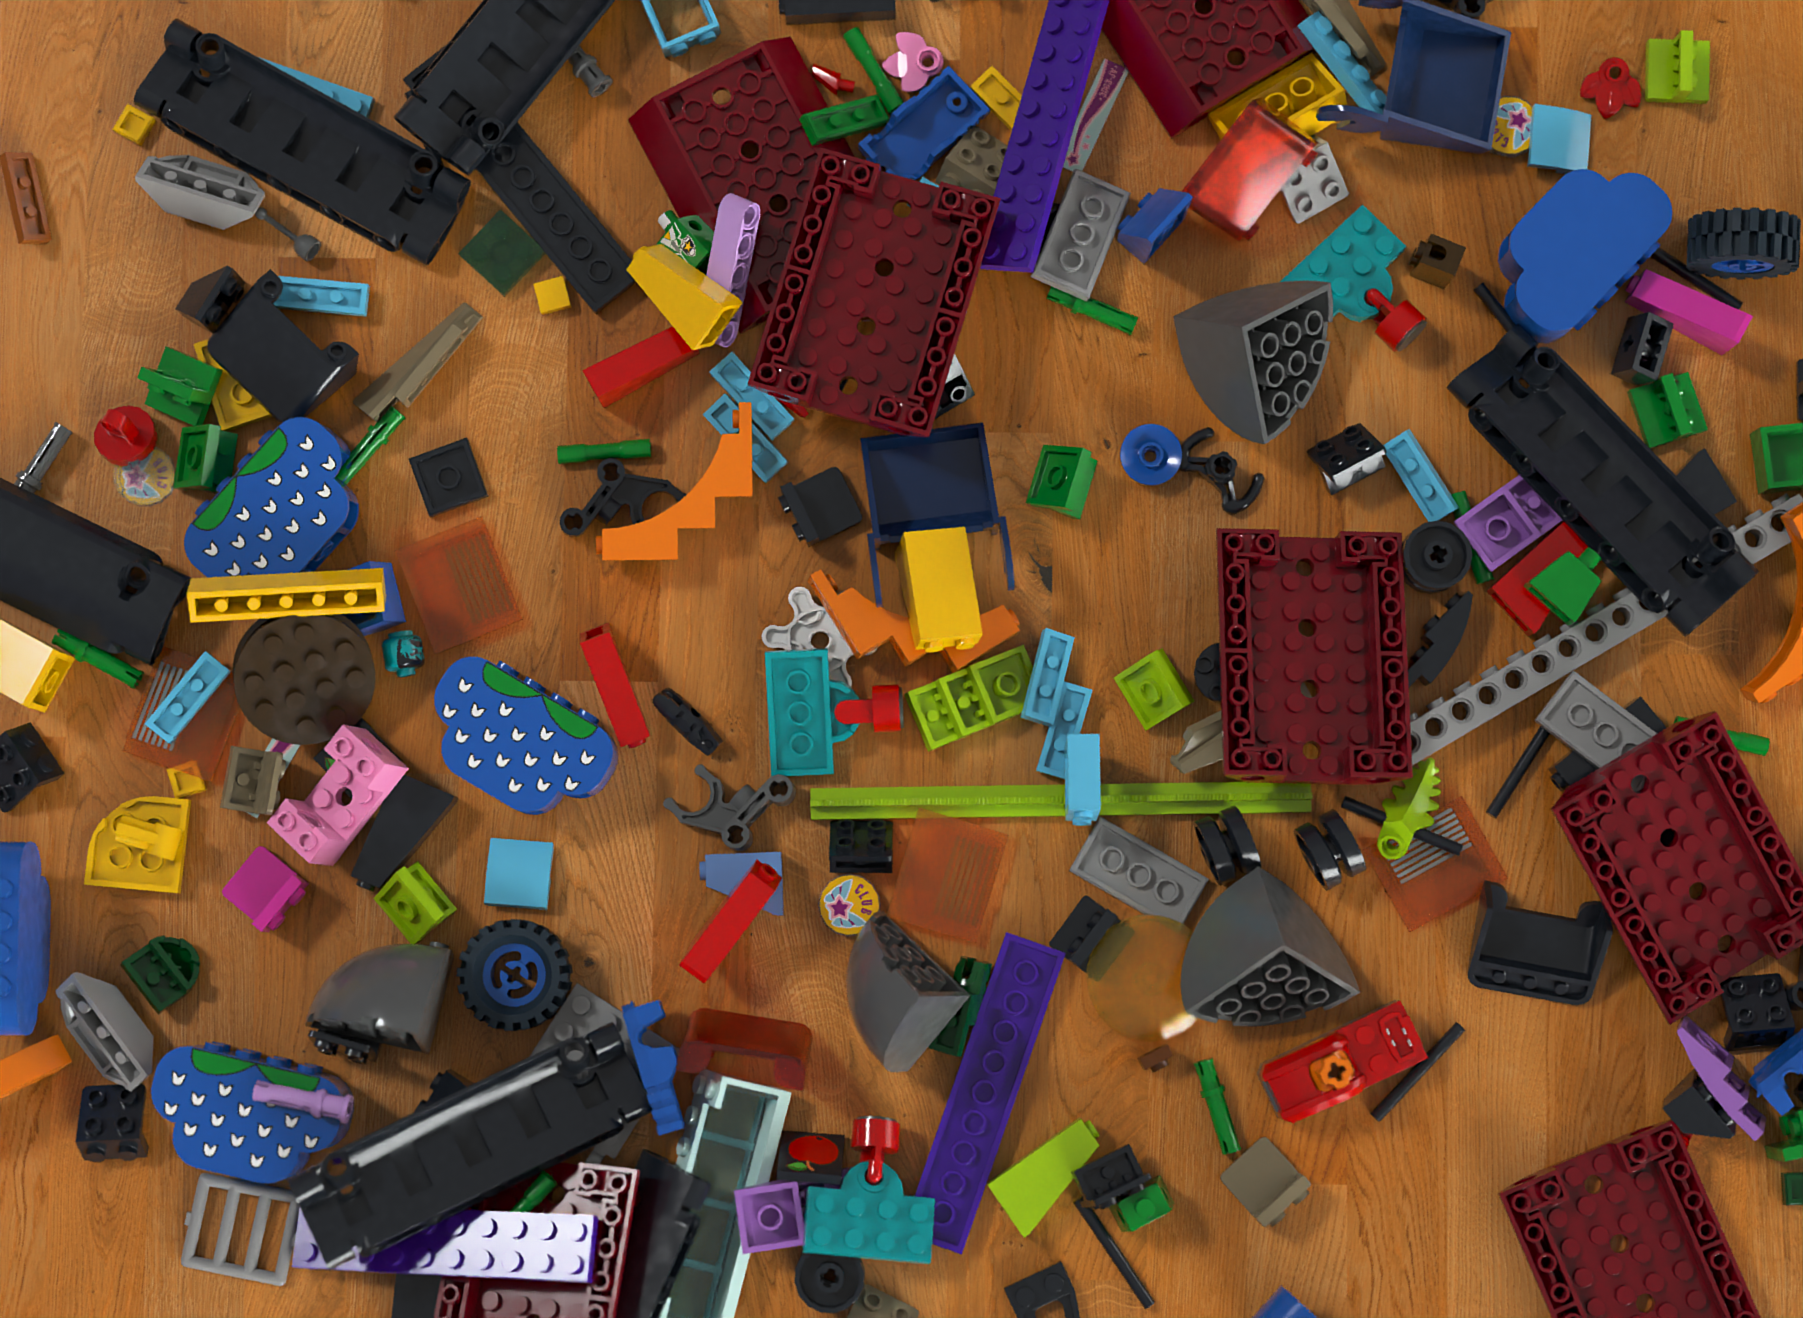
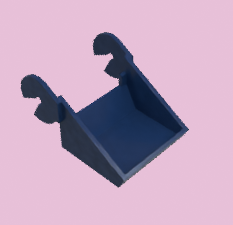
[1316,0,1511,154]
[860,423,1015,608]

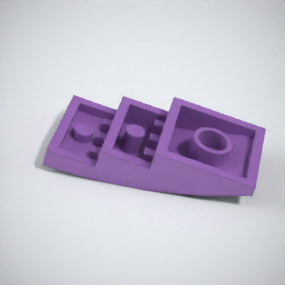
[1454,475,1562,572]
[1677,1015,1766,1141]
[734,1166,854,1254]

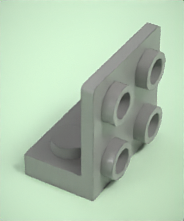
[1262,134,1349,224]

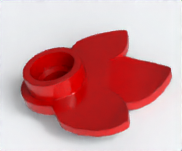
[1580,57,1641,119]

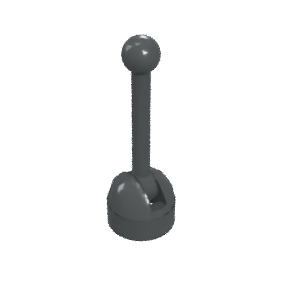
[255,207,321,262]

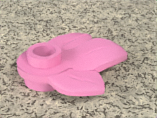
[882,32,943,92]

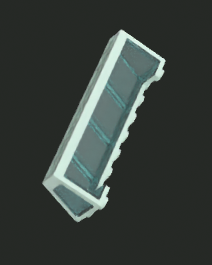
[660,1068,792,1318]

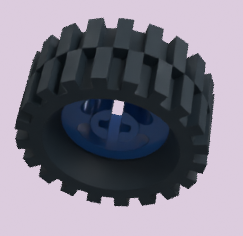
[1686,207,1801,280]
[456,919,573,1031]

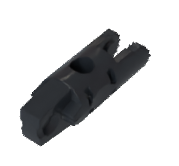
[652,688,723,756]

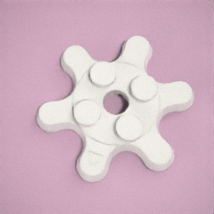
[762,587,878,687]

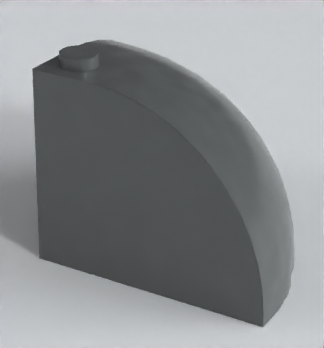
[1173,281,1333,444]
[1181,866,1360,1026]
[846,911,970,1072]
[305,942,454,1054]

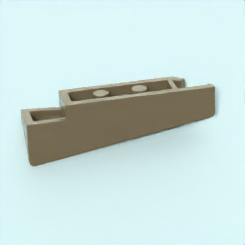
[1302,0,1386,78]
[353,303,483,423]
[1170,683,1312,774]

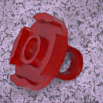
[94,405,158,466]

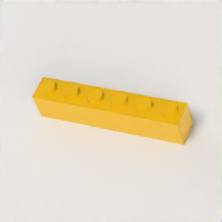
[187,568,386,622]

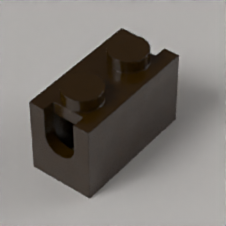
[1408,234,1466,289]

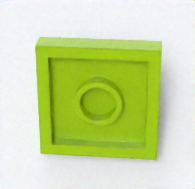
[1645,30,1710,104]
[1114,648,1195,731]
[373,861,457,944]

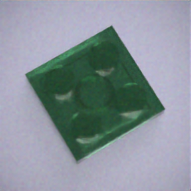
[458,210,545,297]

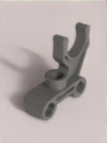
[663,764,796,852]

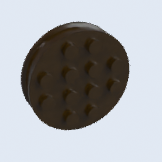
[233,614,375,745]

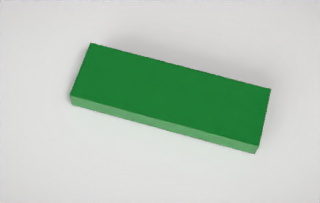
[799,94,890,146]

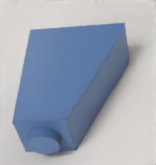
[699,852,784,916]

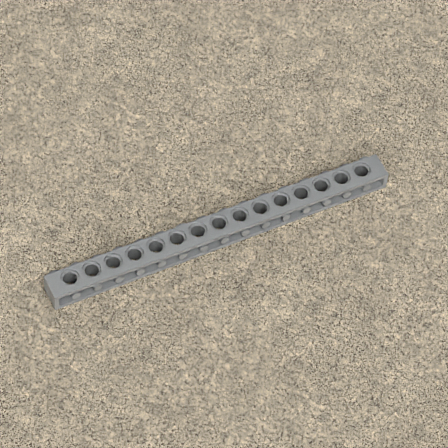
[1410,493,1803,765]

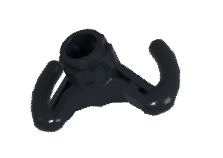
[1179,427,1265,515]

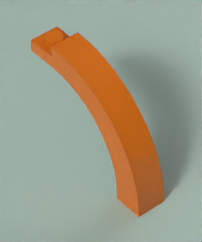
[0,1034,72,1099]

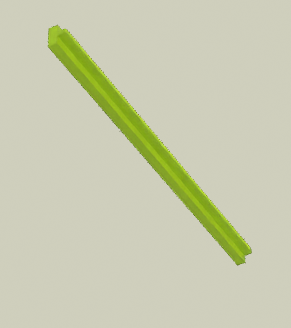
[810,782,1313,820]

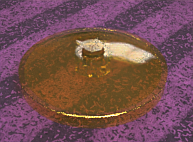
[1086,914,1198,1041]

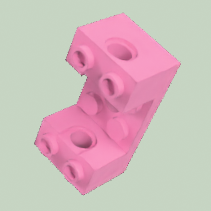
[267,725,409,866]

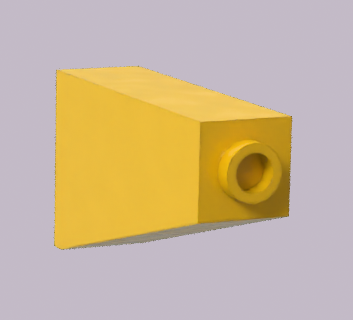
[626,244,743,350]

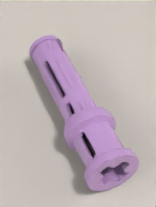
[252,1080,354,1124]

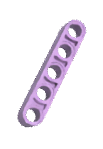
[706,193,760,347]

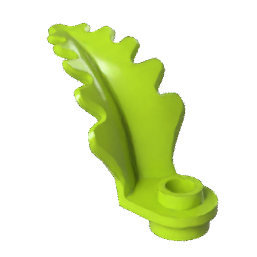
[1377,757,1441,859]

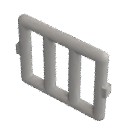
[181,1173,299,1286]

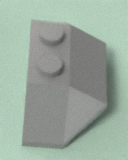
[135,155,265,230]
[56,972,154,1091]

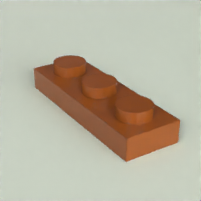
[0,152,52,244]

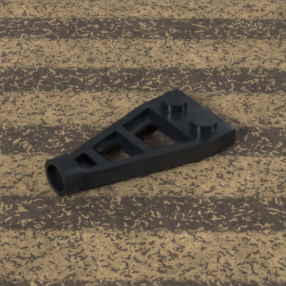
[1004,1261,1080,1318]

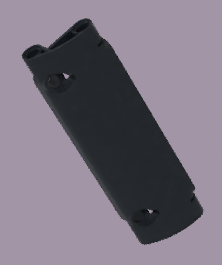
[394,0,615,176]
[134,19,471,266]
[1447,324,1759,637]
[0,478,192,665]
[287,1021,653,1271]
[615,1149,712,1318]

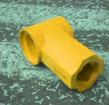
[115,815,184,861]

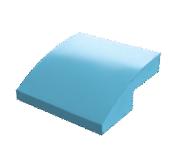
[1528,104,1591,174]
[484,838,554,910]

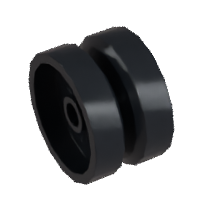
[1402,521,1472,594]
[1193,805,1261,886]
[1293,809,1367,891]
[795,1253,865,1313]

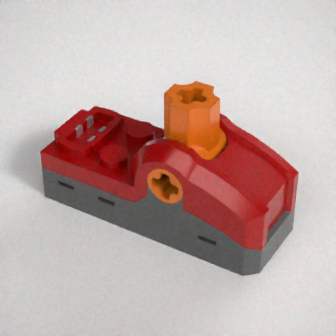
[1257,1000,1428,1123]

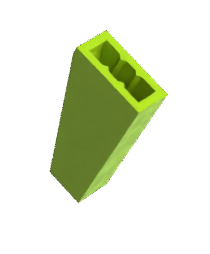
[987,1118,1100,1238]

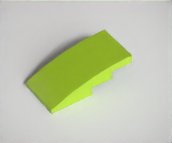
[904,645,1033,752]

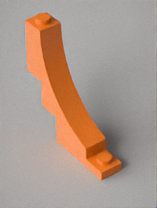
[596,402,753,561]
[807,569,1020,673]

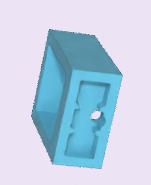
[640,0,721,57]
[1064,734,1101,826]

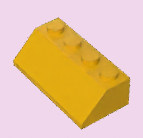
[1208,53,1347,175]

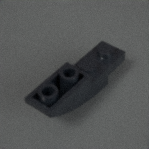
[1408,591,1473,687]

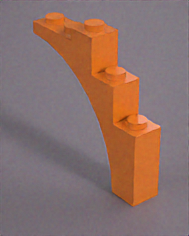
[1740,502,1803,703]

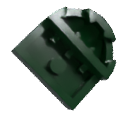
[120,935,200,1015]

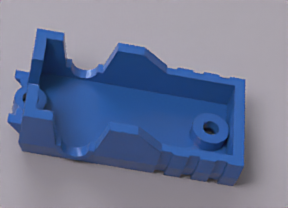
[858,65,990,181]
[621,1000,686,1135]
[1748,1028,1803,1116]

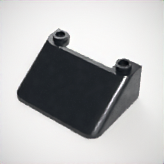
[207,269,359,423]
[1467,880,1613,1005]

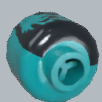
[382,630,425,677]

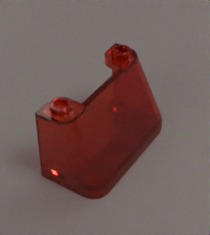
[1181,97,1319,242]
[676,1008,813,1091]

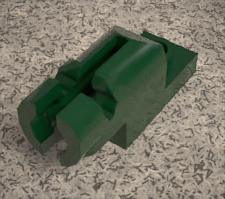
[929,956,992,1057]

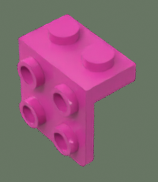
[222,846,309,932]

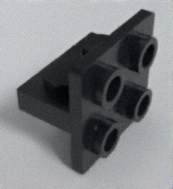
[1307,423,1387,495]
[829,819,893,873]
[1049,895,1135,981]
[1071,1144,1152,1210]

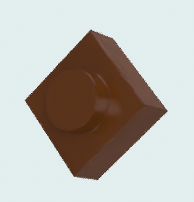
[1137,1044,1173,1072]

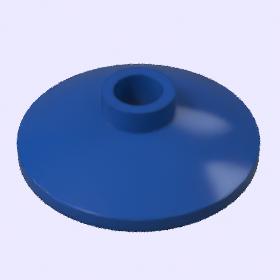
[1120,424,1182,486]

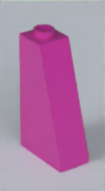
[1625,269,1753,355]

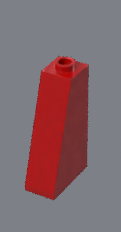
[582,326,700,408]
[1486,521,1588,637]
[580,622,650,748]
[679,859,782,984]

